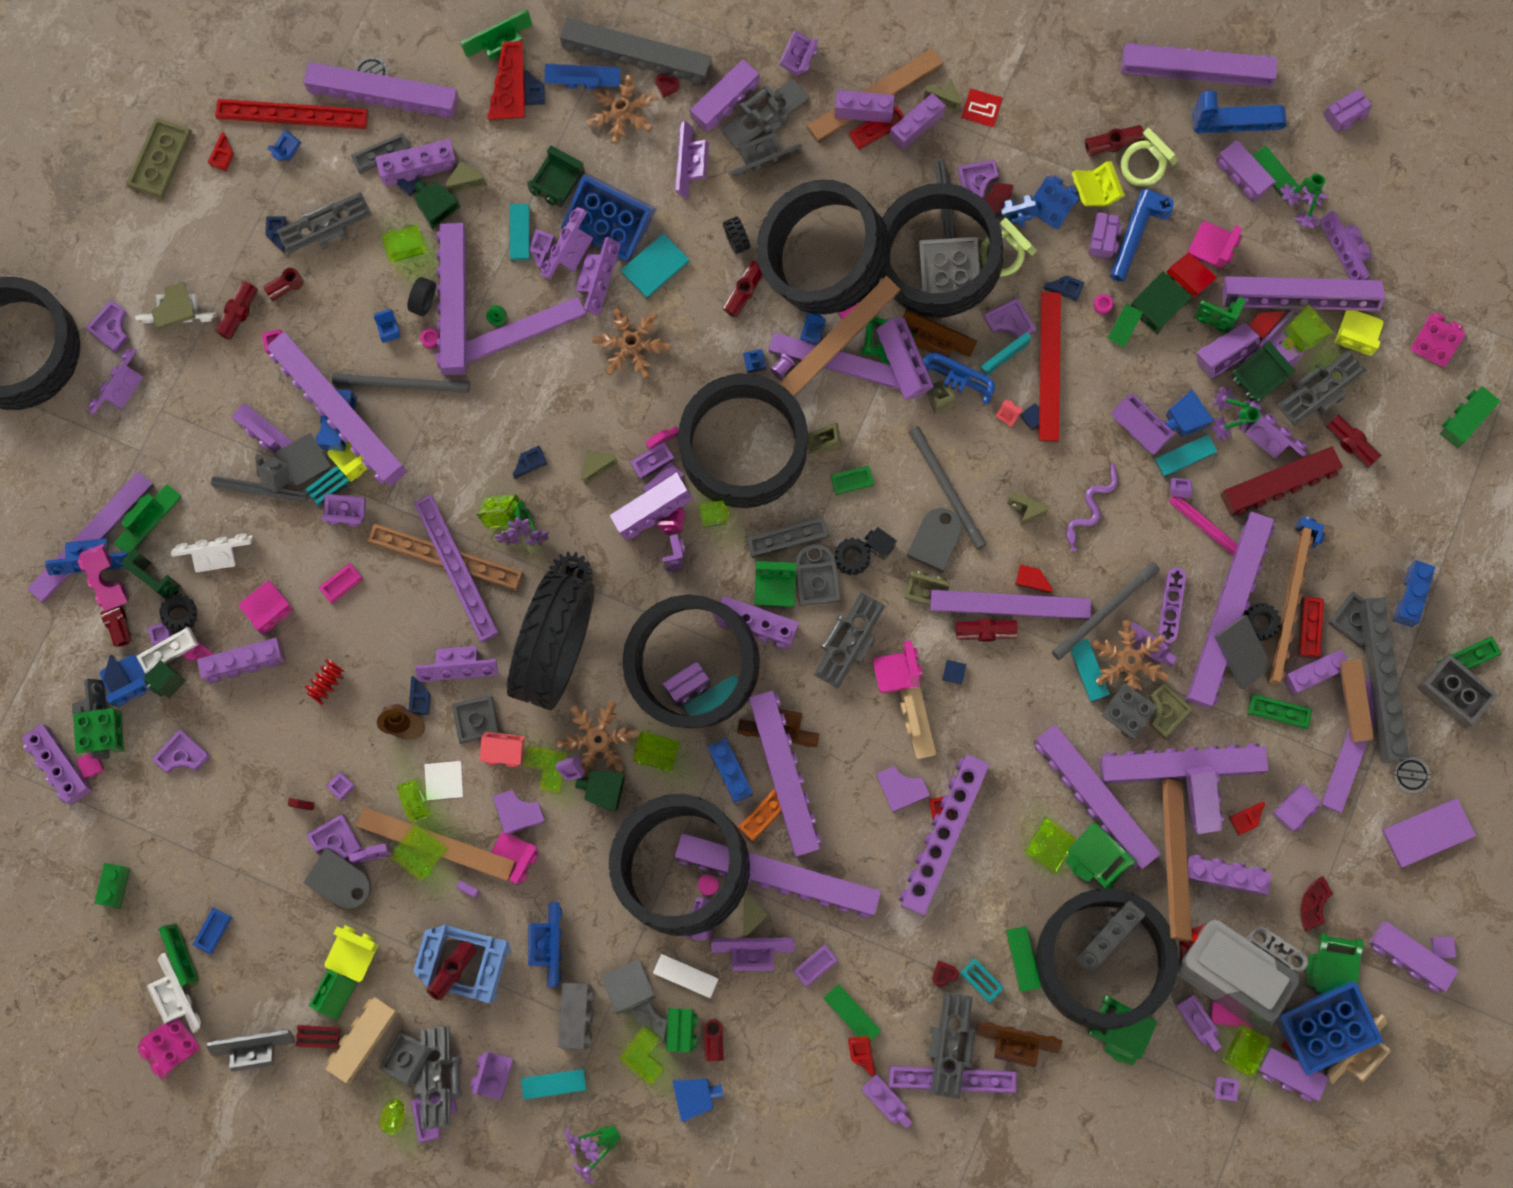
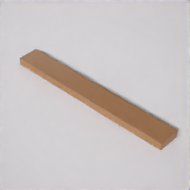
[807,48,943,143]
[779,276,901,397]
[367,523,524,591]
[1162,778,1192,942]
[356,807,516,882]

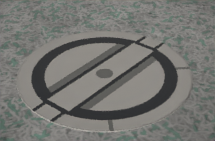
[355,57,388,76]
[1394,757,1431,793]

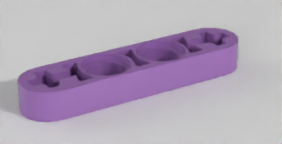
[1157,567,1186,645]

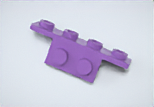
[675,121,709,199]
[540,207,593,279]
[1319,211,1373,280]
[576,237,621,316]
[88,348,143,415]
[1245,399,1308,459]
[232,403,293,453]
[415,646,499,682]
[711,937,795,971]

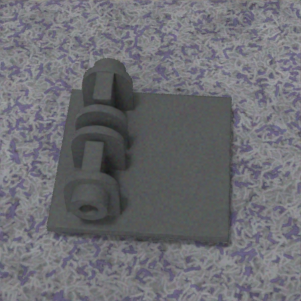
[1101,683,1157,740]

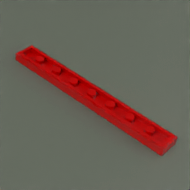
[215,99,369,129]
[1039,292,1061,442]

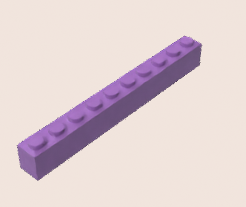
[267,332,408,487]
[1185,511,1275,709]
[675,833,881,919]

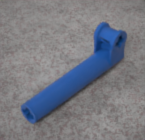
[1110,189,1174,282]

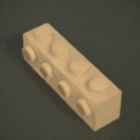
[326,997,399,1083]

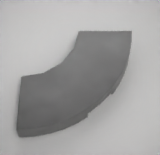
[631,1000,668,1042]

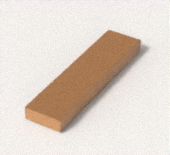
[1339,658,1374,743]

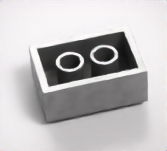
[1417,654,1498,728]
[558,983,595,1050]

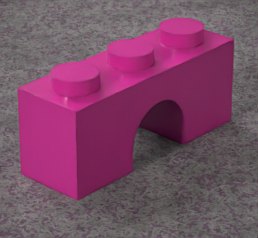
[78,544,129,611]

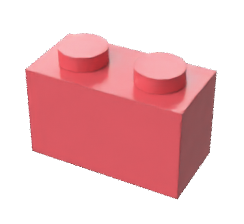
[480,732,525,767]

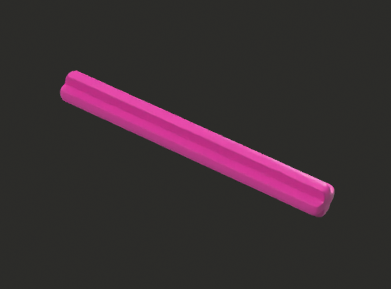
[1169,496,1239,556]

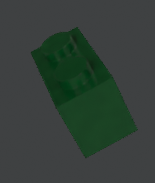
[143,660,186,699]

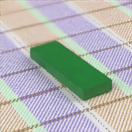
[1252,146,1301,202]
[1437,636,1502,670]
[1247,694,1312,729]
[158,924,199,986]
[1006,926,1041,992]
[823,984,881,1041]

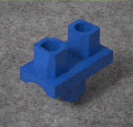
[1001,195,1040,228]

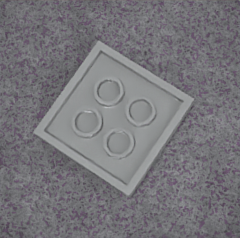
[919,237,980,293]

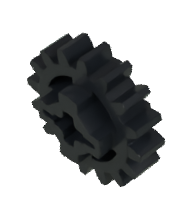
[549,552,593,581]

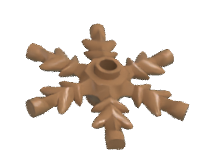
[586,75,659,145]
[592,308,670,379]
[1092,620,1169,692]
[556,700,638,778]

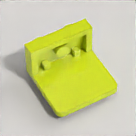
[1072,161,1125,207]
[1335,310,1384,356]
[328,442,367,482]
[325,925,379,982]

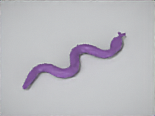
[1066,463,1118,552]

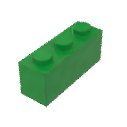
[1439,386,1501,449]

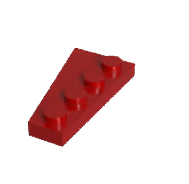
[487,41,526,120]

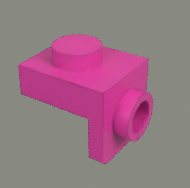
[657,508,686,535]

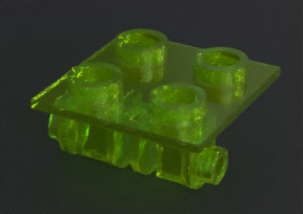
[1024,816,1076,873]
[390,824,447,881]

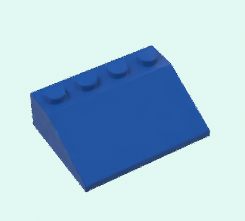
[561,175,657,262]
[1275,982,1383,1076]

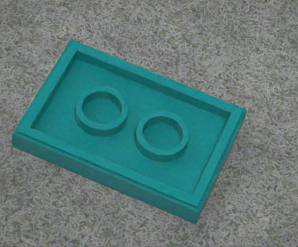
[621,233,689,299]

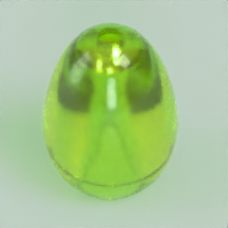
[379,1099,405,1135]

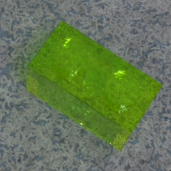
[381,225,427,263]

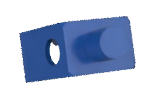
[1165,390,1213,437]
[673,1079,724,1122]

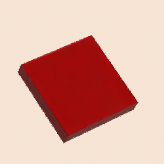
[1166,252,1218,297]

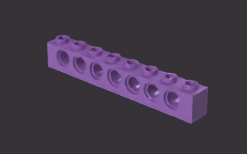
[899,754,990,916]

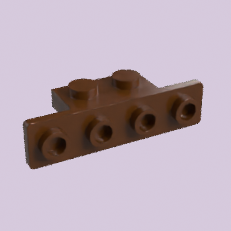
[903,310,977,358]
[737,709,819,747]
[976,1022,1063,1067]

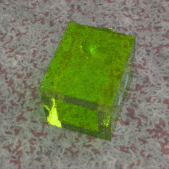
[700,500,730,528]

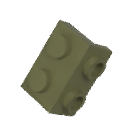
[904,571,950,606]

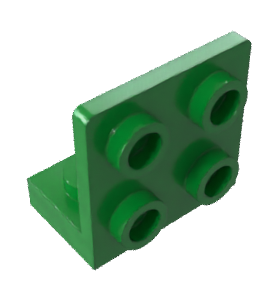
[1194,297,1246,333]
[754,561,796,607]
[73,708,124,754]

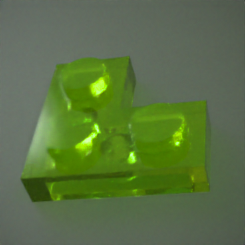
[523,745,568,793]
[619,1025,665,1085]

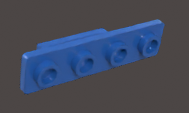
[544,64,621,89]
[45,538,128,576]
[528,902,562,987]

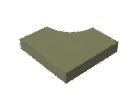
[151,282,196,330]
[1149,682,1194,739]

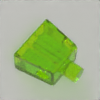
[1282,304,1333,352]
[396,778,431,822]

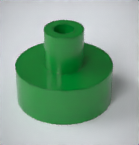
[486,305,507,326]

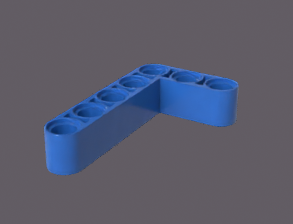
[1192,91,1287,134]

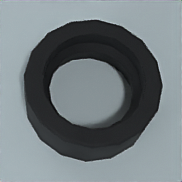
[407,277,436,316]

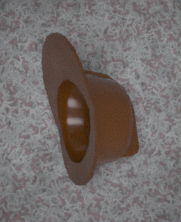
[376,704,425,740]

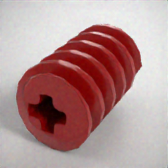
[305,659,345,705]

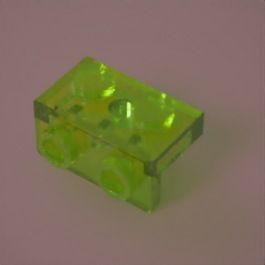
[476,494,520,528]
[633,731,680,772]
[1223,1024,1271,1077]

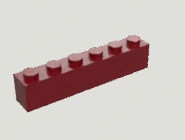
[1221,446,1343,516]

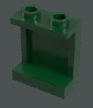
[527,145,585,207]
[1131,271,1192,335]
[1232,341,1296,403]
[120,548,181,599]

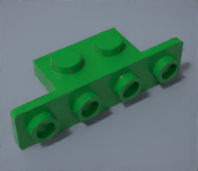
[460,9,533,61]
[114,484,182,554]

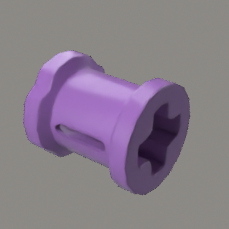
[770,354,795,380]

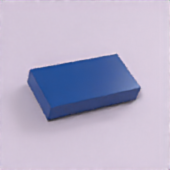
[192,907,232,954]

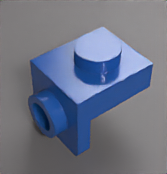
[267,130,302,161]
[373,309,401,343]
[800,313,826,345]
[1294,517,1325,548]

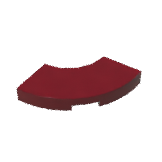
[973,183,1013,220]
[1300,876,1333,932]

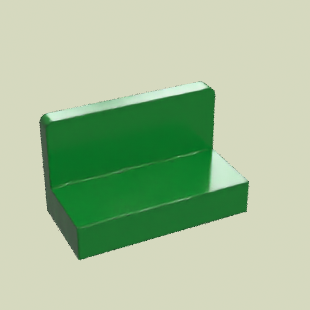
[309,969,357,1020]

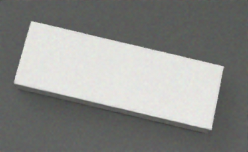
[136,627,199,674]
[653,954,719,998]

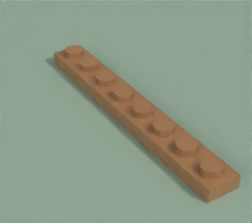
[1268,527,1313,686]

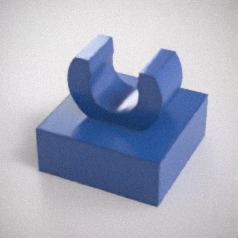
[743,349,766,373]

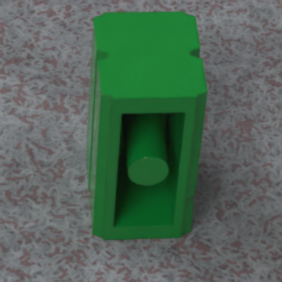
[94,863,131,909]
[666,1008,698,1052]

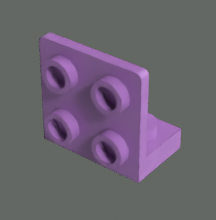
[470,1052,514,1100]

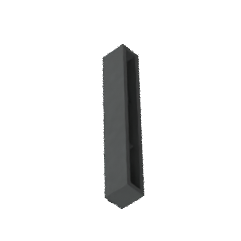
[560,18,712,85]
[1359,597,1409,763]

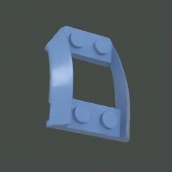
[413,924,511,1003]

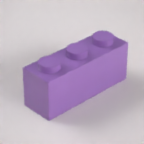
[835,90,894,123]
[889,93,945,152]
[1216,140,1275,202]
[1197,322,1260,379]
[1111,393,1175,455]
[1283,649,1348,697]
[1186,766,1224,834]
[1256,1048,1329,1103]

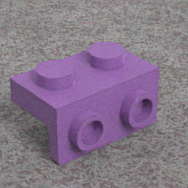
[778,31,819,76]
[322,494,366,526]
[662,534,686,572]

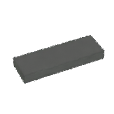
[351,133,410,174]

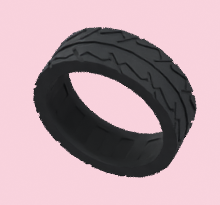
[756,180,890,315]
[882,183,1004,317]
[0,277,81,410]
[678,373,808,509]
[507,570,595,710]
[622,594,760,729]
[609,794,750,936]
[1036,888,1179,1030]

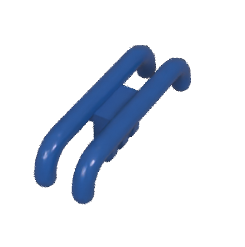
[922,353,995,405]

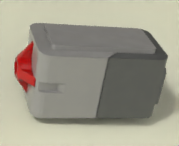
[1177,920,1308,1028]

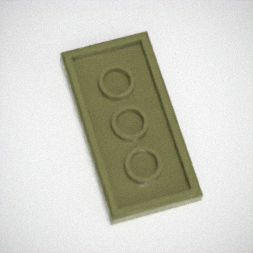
[126,118,192,199]

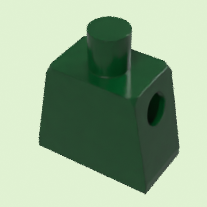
[414,181,460,229]
[575,771,626,812]

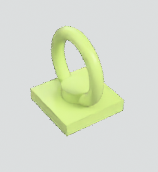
[1121,127,1178,187]
[979,218,1038,277]

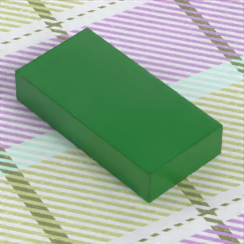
[1107,303,1143,347]
[830,466,874,496]

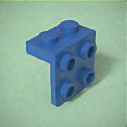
[1033,175,1080,229]
[100,654,150,707]

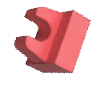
[996,399,1023,427]

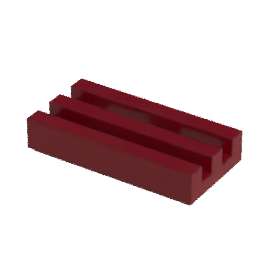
[295,1025,340,1049]

